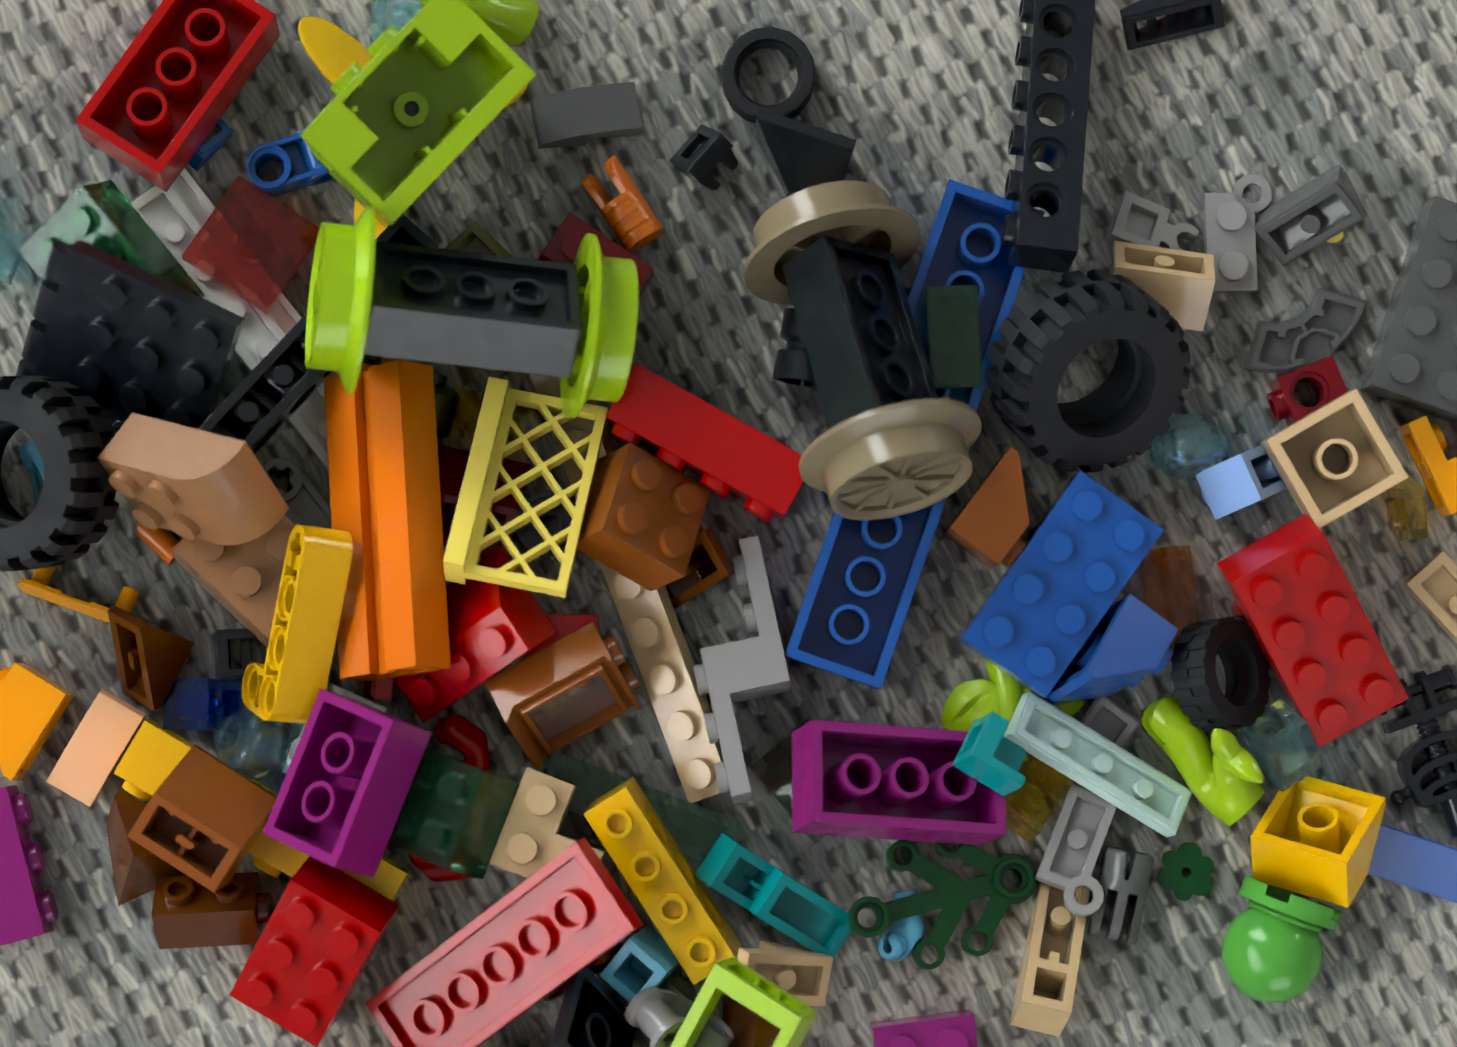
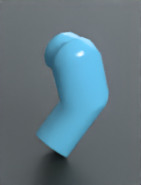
[877,888,925,962]

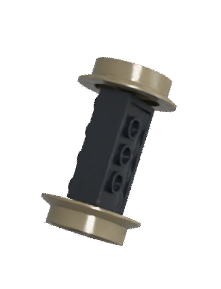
[743,180,981,520]

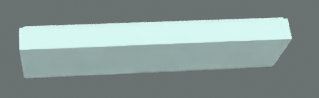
[1004,691,1193,838]

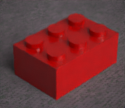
[229,856,400,1047]

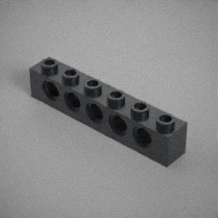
[1001,0,1095,273]
[198,214,439,455]

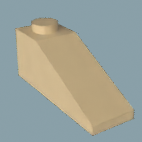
[1010,882,1091,1037]

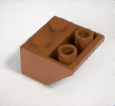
[127,745,277,892]

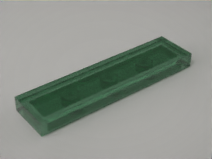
[545,751,742,861]

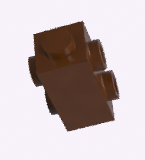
[151,872,272,949]

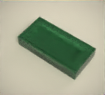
[925,285,982,390]

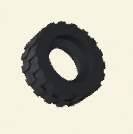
[1170,616,1271,732]

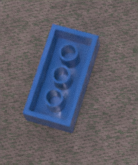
[957,471,1164,698]

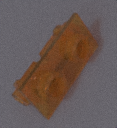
[1141,545,1199,648]

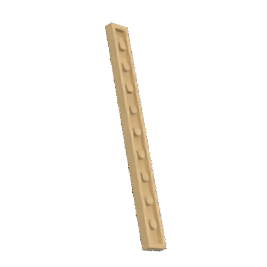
[529,373,724,804]

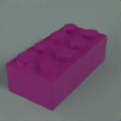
[792,719,1006,845]

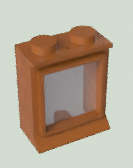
[485,622,641,771]

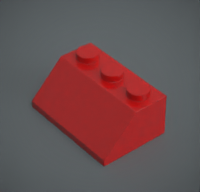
[395,548,557,723]

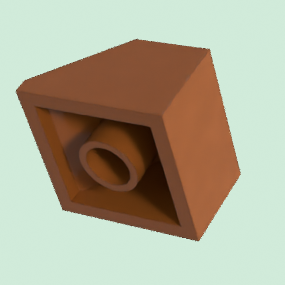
[943,447,1030,570]

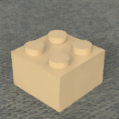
[1260,389,1409,528]

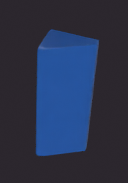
[1368,824,1457,903]

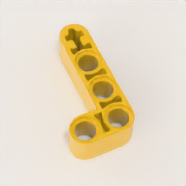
[242,525,353,724]

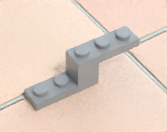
[693,536,791,805]

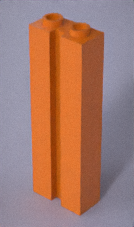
[324,357,451,681]

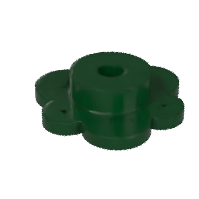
[1157,842,1214,901]

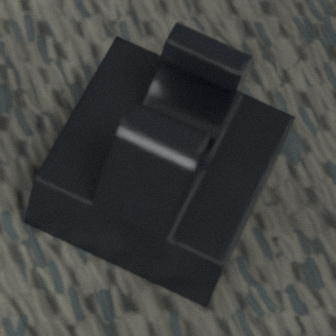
[669,124,738,190]

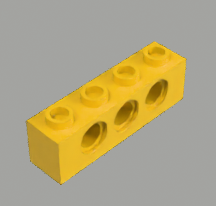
[583,776,742,985]

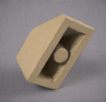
[1113,241,1216,331]

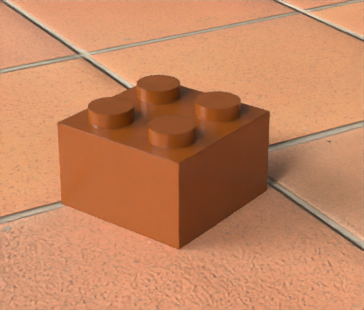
[577,443,711,591]

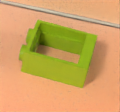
[670,957,818,1047]

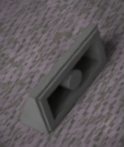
[1254,165,1367,266]

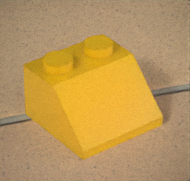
[1250,772,1386,908]

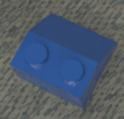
[1042,594,1178,705]

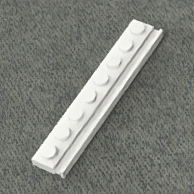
[124,168,338,473]

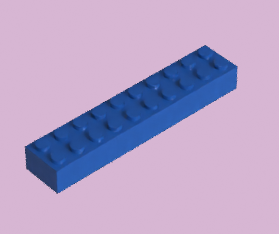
[784,179,1045,690]

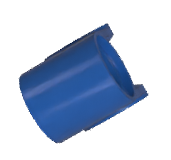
[246,128,334,197]

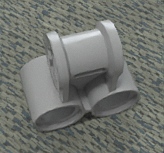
[624,975,735,1047]

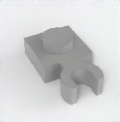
[1105,191,1199,251]

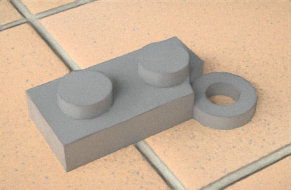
[1202,174,1272,293]
[1035,783,1117,917]

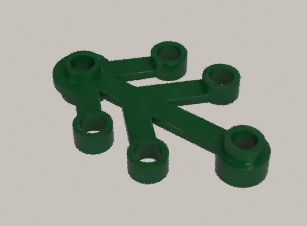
[847,840,1037,970]

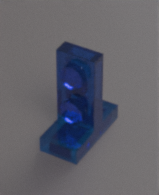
[163,678,266,731]

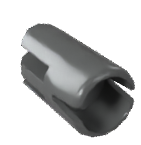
[1087,846,1154,945]

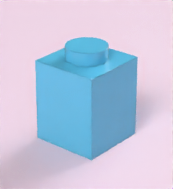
[599,926,680,1002]

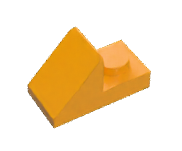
[1398,415,1457,518]

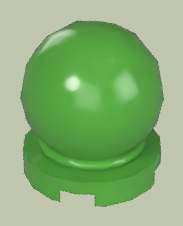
[1221,875,1342,1002]

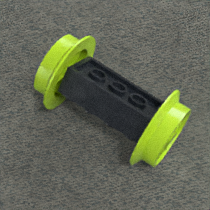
[305,206,639,418]

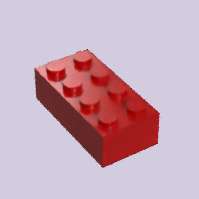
[75,0,280,193]
[606,363,804,524]
[1216,514,1409,748]

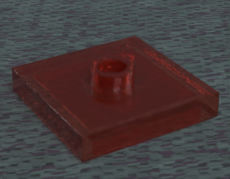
[182,175,319,314]

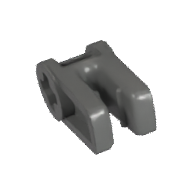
[262,457,332,529]

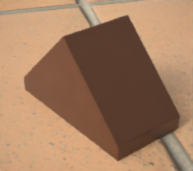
[665,528,735,609]
[108,606,194,712]

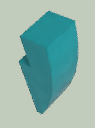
[695,833,851,959]

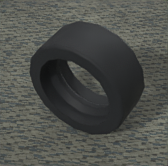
[721,27,816,123]

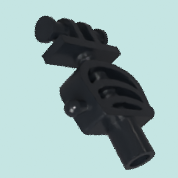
[1380,664,1457,837]

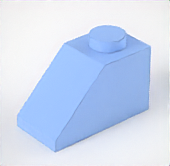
[1195,445,1287,520]

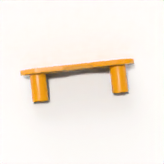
[17,566,139,623]

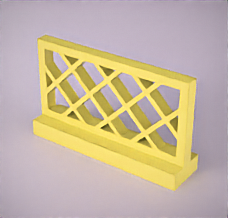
[443,377,608,598]

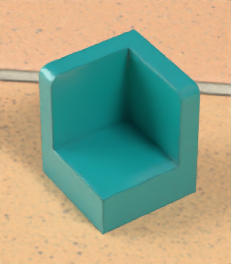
[952,711,1026,796]

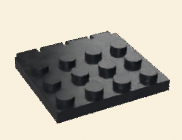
[16,239,245,439]

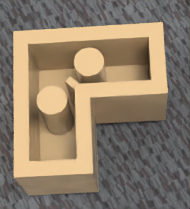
[489,767,605,878]

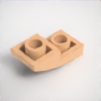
[46,688,146,807]

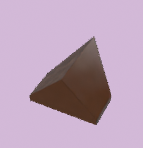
[106,790,186,906]

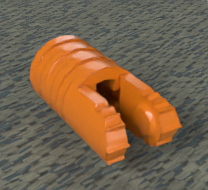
[581,155,665,253]

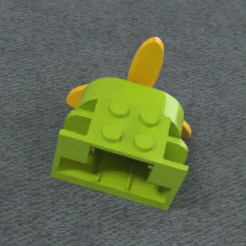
[298,0,536,238]

